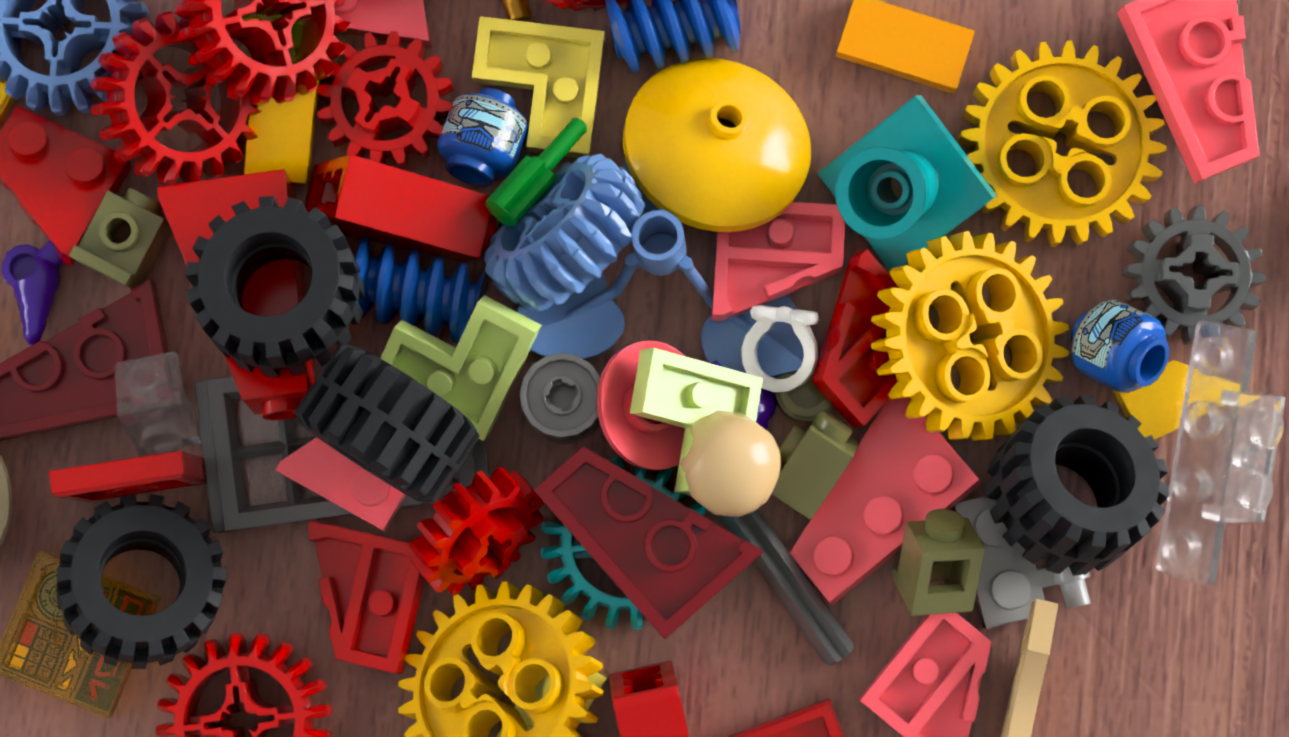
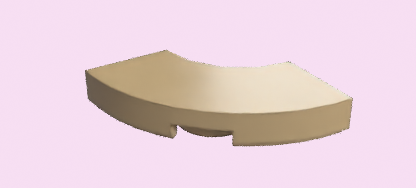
[1001,599,1058,737]

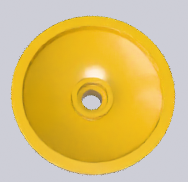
[623,58,811,232]

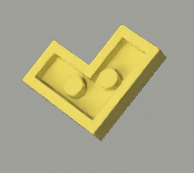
[472,16,605,158]

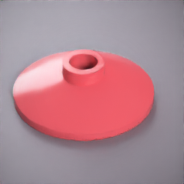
[597,340,685,470]

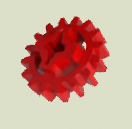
[316,31,454,169]
[409,467,544,595]

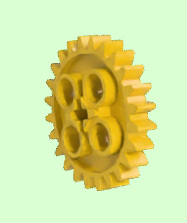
[957,40,1167,247]
[871,231,1069,441]
[398,581,604,737]

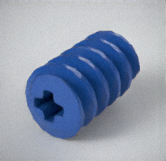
[605,0,741,74]
[355,236,489,344]

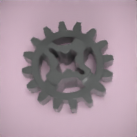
[1121,205,1266,345]

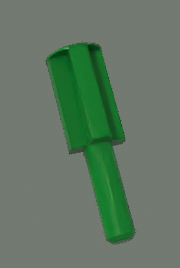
[485,118,587,228]

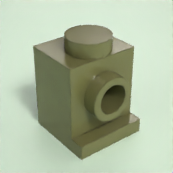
[69,188,172,289]
[772,410,859,520]
[891,509,985,616]

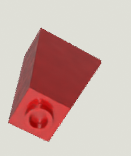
[157,169,315,421]

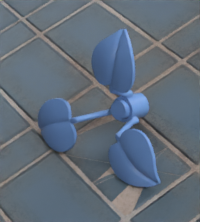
[517,160,804,378]

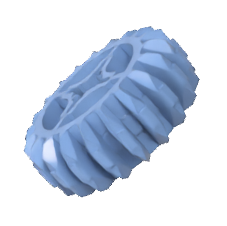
[0,0,150,116]
[483,154,645,311]

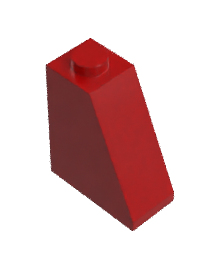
[304,154,496,261]

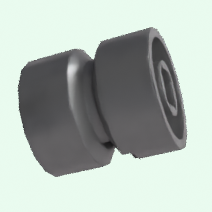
[519,353,600,444]

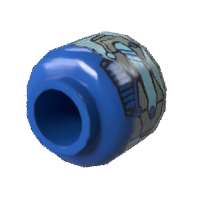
[437,88,529,187]
[1071,299,1170,393]

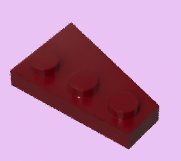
[0,279,178,441]
[534,446,764,639]

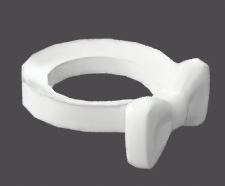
[741,305,819,392]

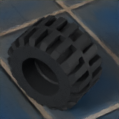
[186,196,364,377]
[294,344,480,504]
[986,395,1169,576]
[56,494,226,669]

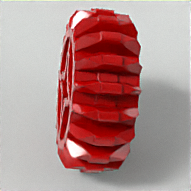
[173,0,351,106]
[90,11,262,185]
[155,632,333,737]

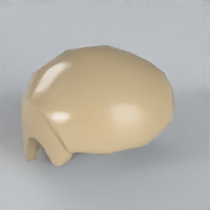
[680,410,781,517]

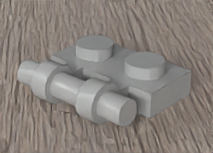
[952,496,1091,629]

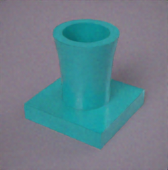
[817,95,997,270]

